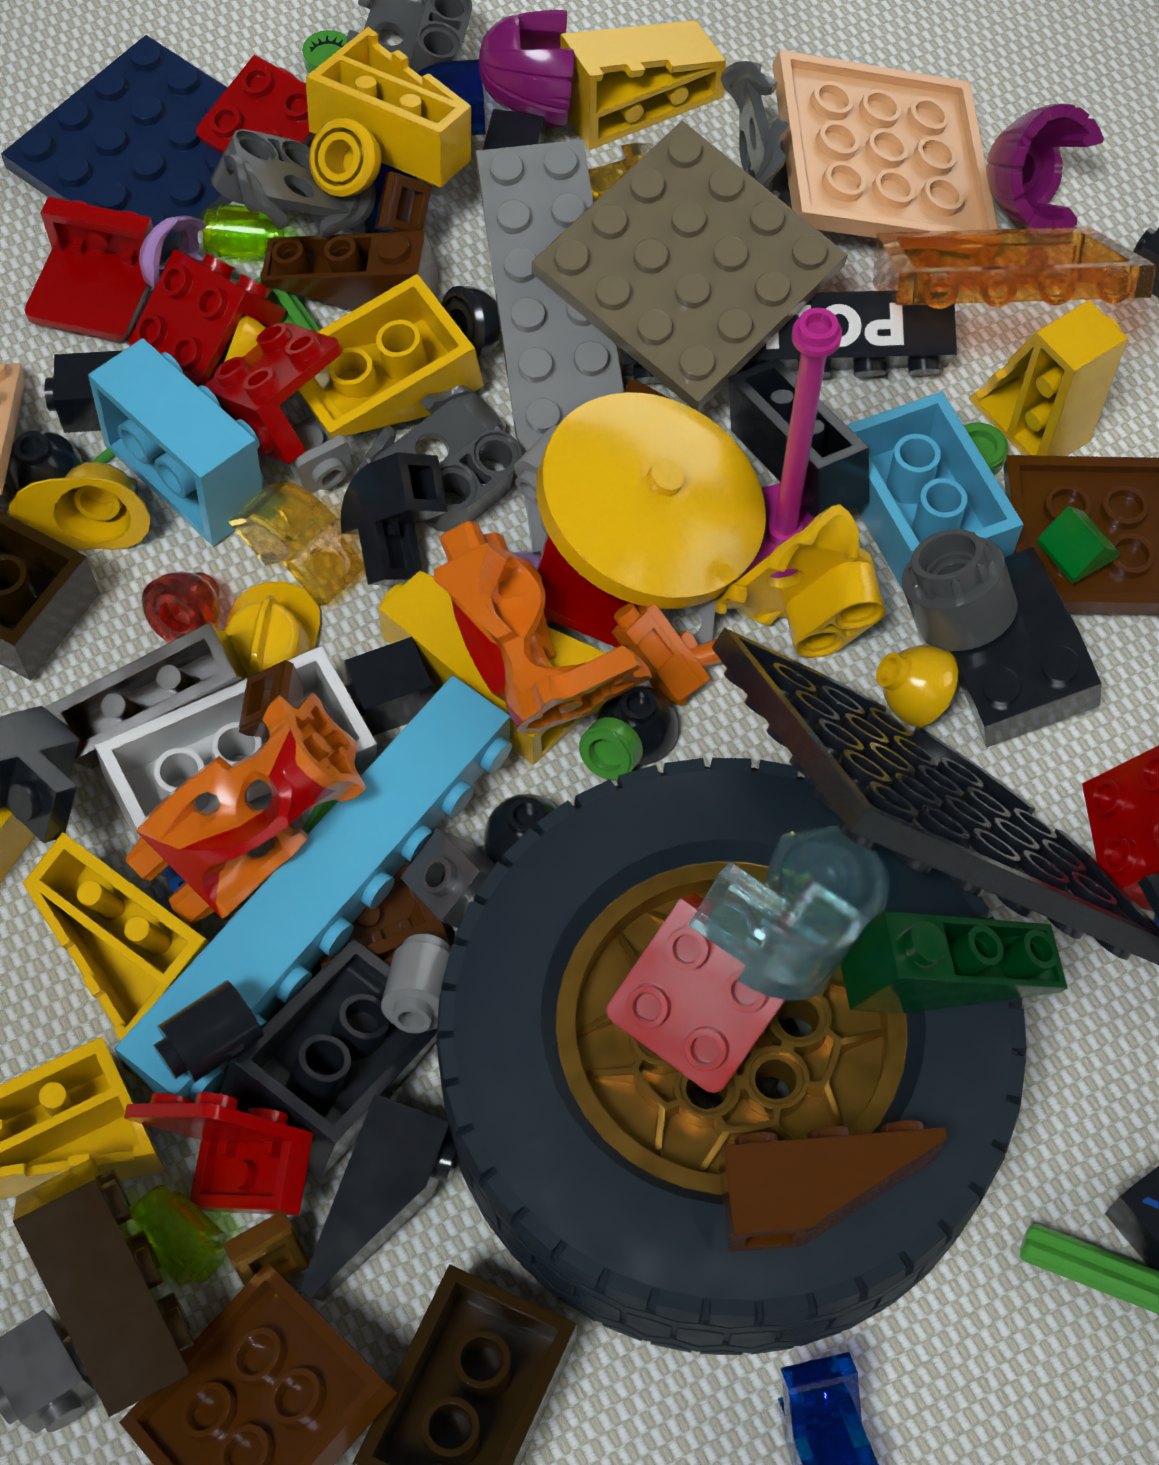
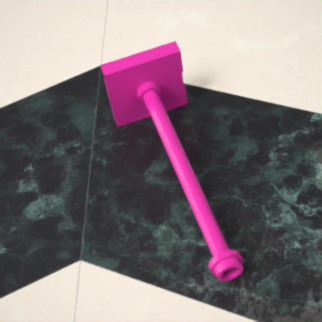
[739,308,842,579]

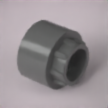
[902,529,1018,651]

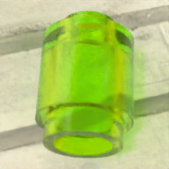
[203,204,285,262]
[126,1185,227,1286]

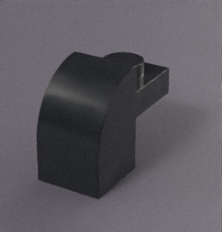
[340,452,448,585]
[0,706,80,843]

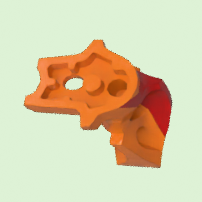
[434,521,652,734]
[125,692,366,925]

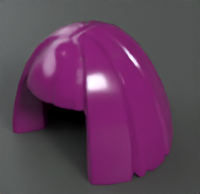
[478,10,574,129]
[986,103,1104,234]

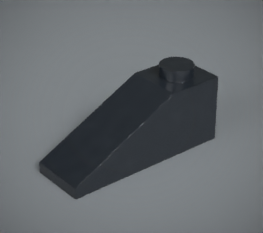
[299,1094,458,1302]

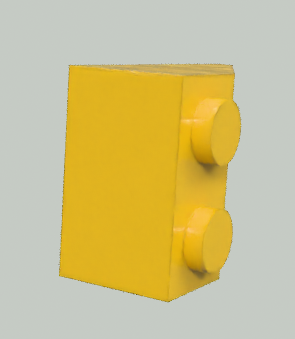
[297,274,484,439]

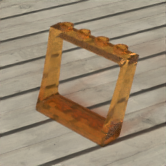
[873,227,1156,309]

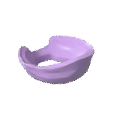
[139,216,206,289]

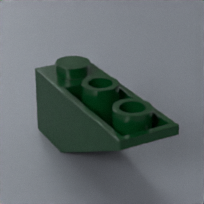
[836,911,1068,1013]

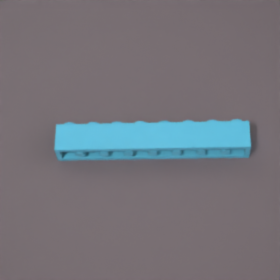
[114,675,512,1103]

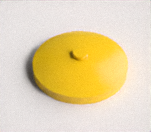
[536,392,766,609]

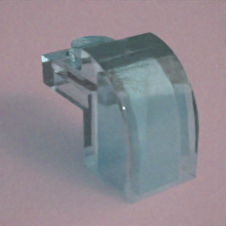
[688,862,870,1000]

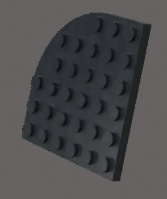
[712,627,1159,965]

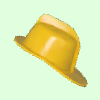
[9,461,151,550]
[224,581,320,677]

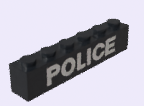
[621,289,957,384]

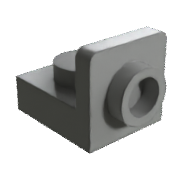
[279,415,353,498]

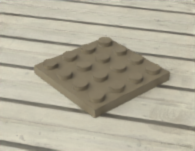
[532,120,848,411]

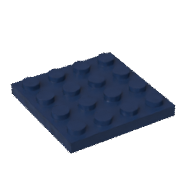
[1,35,232,265]

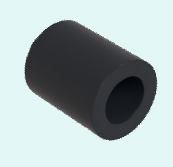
[153,980,264,1083]

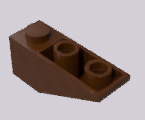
[260,230,440,310]
[719,1120,947,1253]

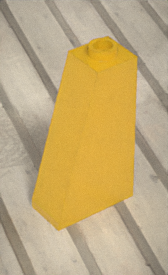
[378,571,606,766]

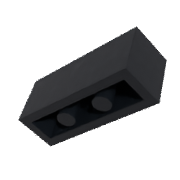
[728,358,869,518]

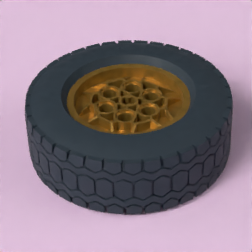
[436,757,1027,1355]

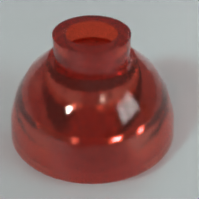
[141,571,221,643]

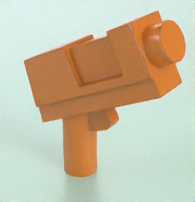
[611,603,722,705]

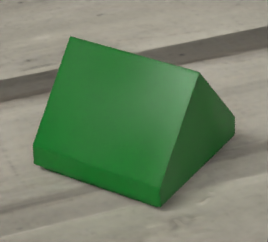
[1037,506,1120,584]

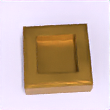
[222,1214,310,1286]

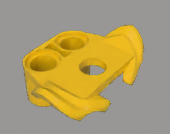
[715,504,886,658]

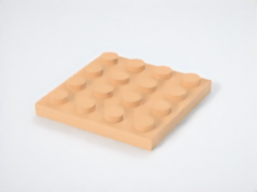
[772,50,1001,255]

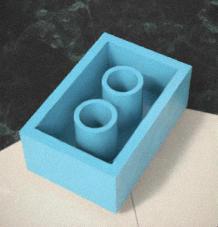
[88,338,265,546]
[847,391,1024,592]

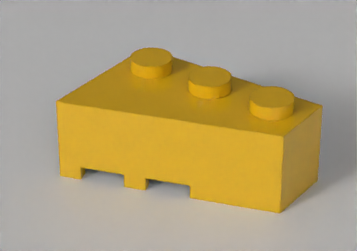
[560,20,726,150]
[306,27,471,187]
[968,300,1129,456]
[22,832,210,1041]
[0,1036,168,1199]

